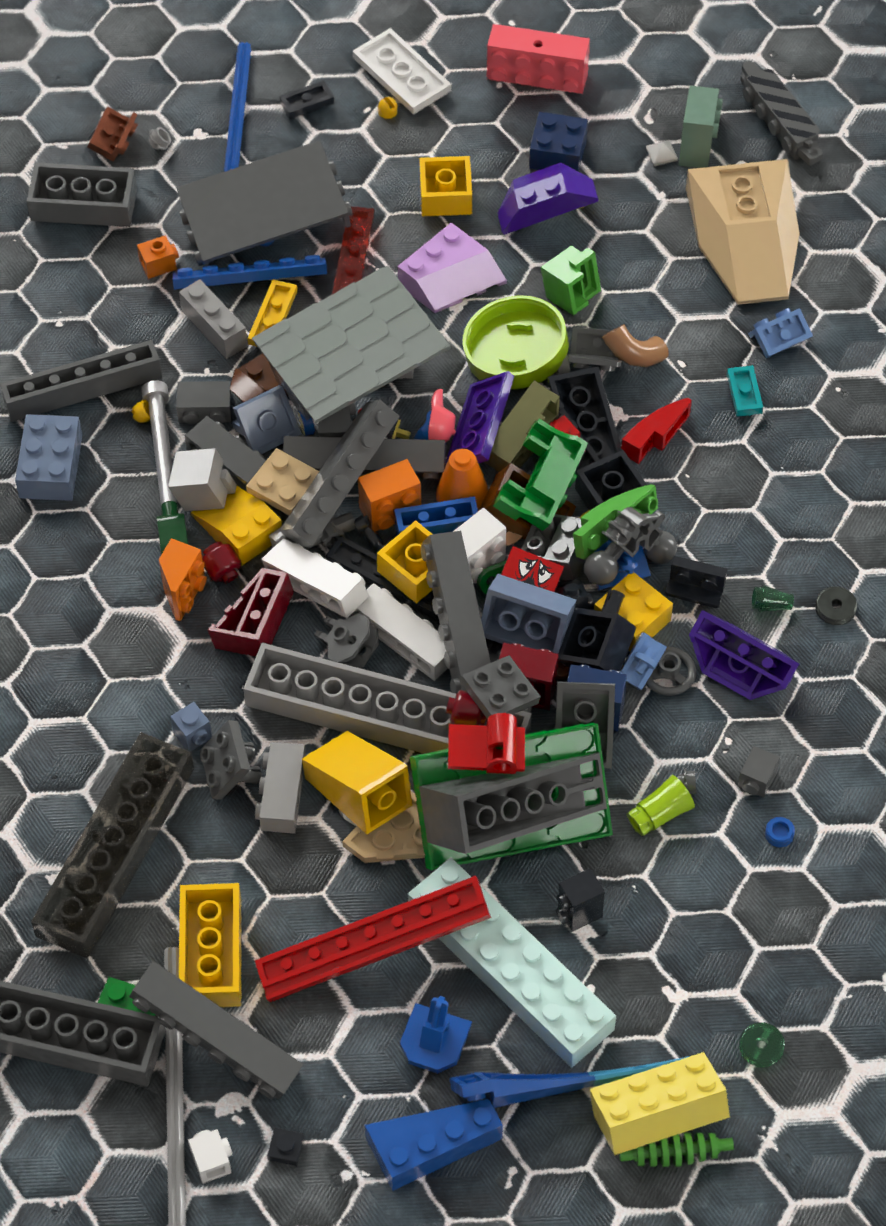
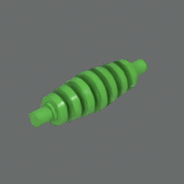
[619,1132,734,1167]

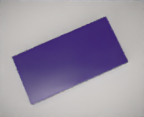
[445,371,514,467]

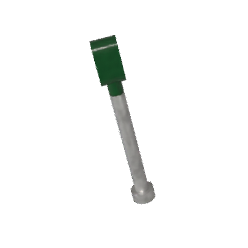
[141,381,188,555]

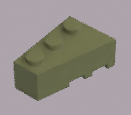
[484,381,560,472]

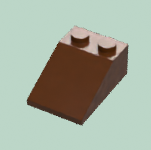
[479,463,576,539]

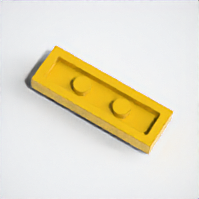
[247,280,297,347]

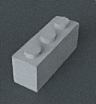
[179,279,248,359]
[255,742,306,834]

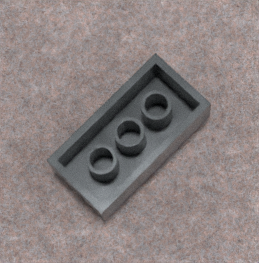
[27,163,137,227]

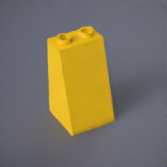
[302,731,413,834]

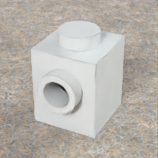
[188,1129,232,1184]

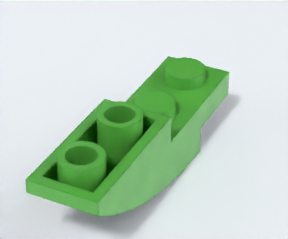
[573,484,658,560]

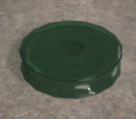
[739,1022,785,1067]

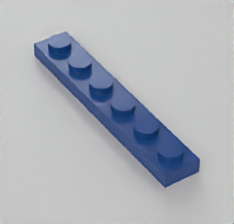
[172,255,327,289]

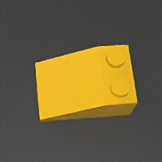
[191,486,282,566]

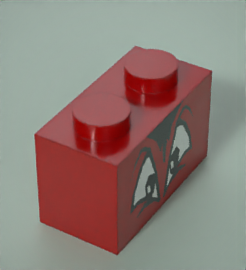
[501,546,564,592]

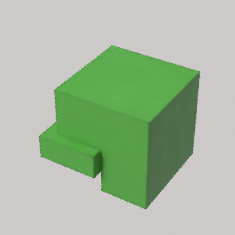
[541,246,601,315]

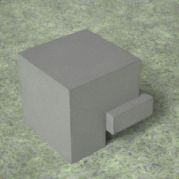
[168,448,237,511]

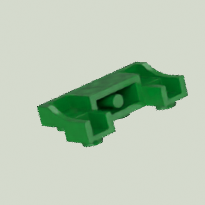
[493,418,588,531]

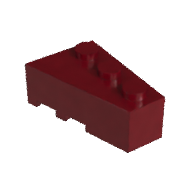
[208,568,294,656]

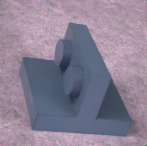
[232,385,301,454]

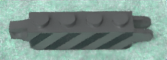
[740,61,823,166]

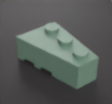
[678,85,723,168]

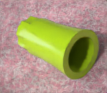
[627,775,695,836]

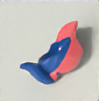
[413,389,456,443]

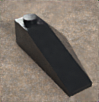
[547,367,622,462]

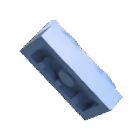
[748,308,813,358]

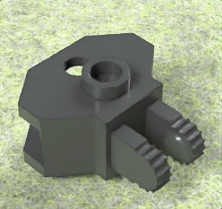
[314,613,379,669]

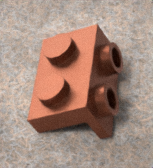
[87,106,138,161]

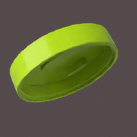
[463,295,569,389]

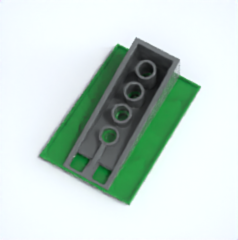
[410,723,613,870]

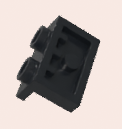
[666,556,728,608]

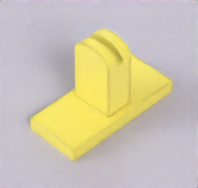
[392,419,410,439]

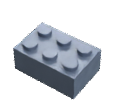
[15,414,82,501]
[481,574,576,654]

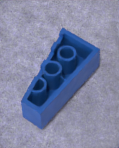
[365,1099,503,1191]

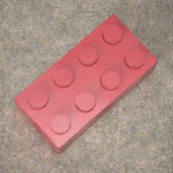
[487,24,590,94]

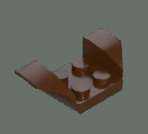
[230,353,288,403]

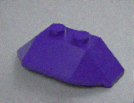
[497,163,599,235]
[689,610,800,700]

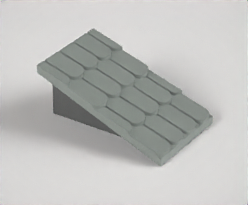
[252,266,451,423]

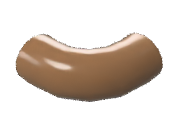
[602,324,669,367]

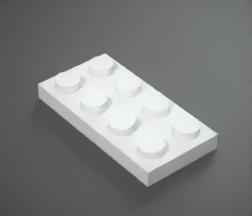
[352,28,452,114]

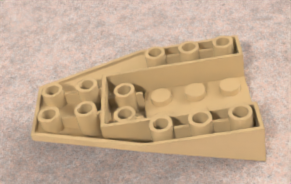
[686,159,799,305]

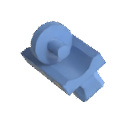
[620,632,667,690]

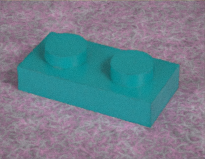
[727,365,763,417]

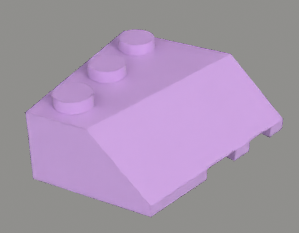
[398,223,507,313]

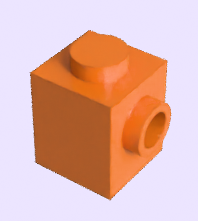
[137,235,179,279]

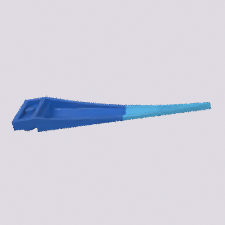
[449,1057,687,1108]

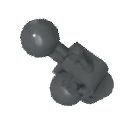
[584,507,677,586]

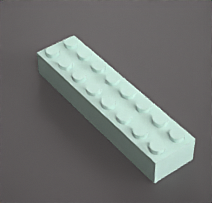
[408,858,616,1068]

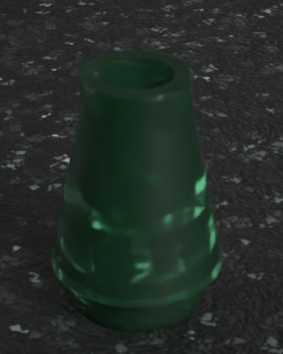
[751,585,794,612]

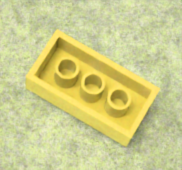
[590,1052,730,1155]

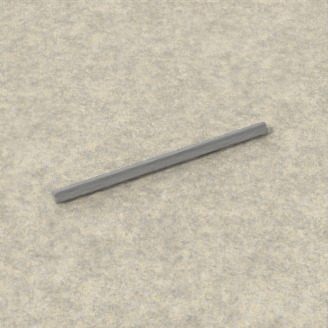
[164,947,186,1226]

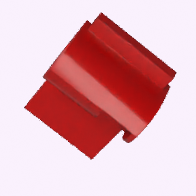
[448,713,525,774]

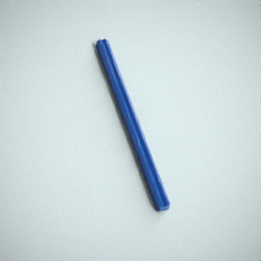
[224,42,251,172]

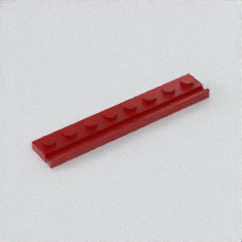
[254,876,492,1002]

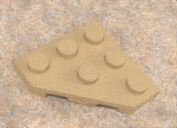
[342,792,425,863]

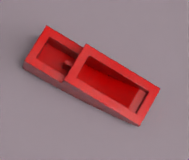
[621,398,692,464]

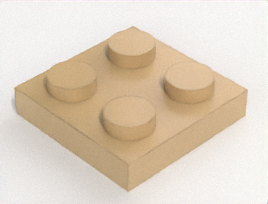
[246,448,319,515]

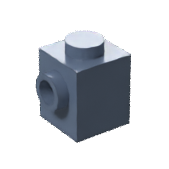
[170,702,212,752]

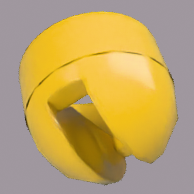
[378,97,398,119]
[132,400,150,423]

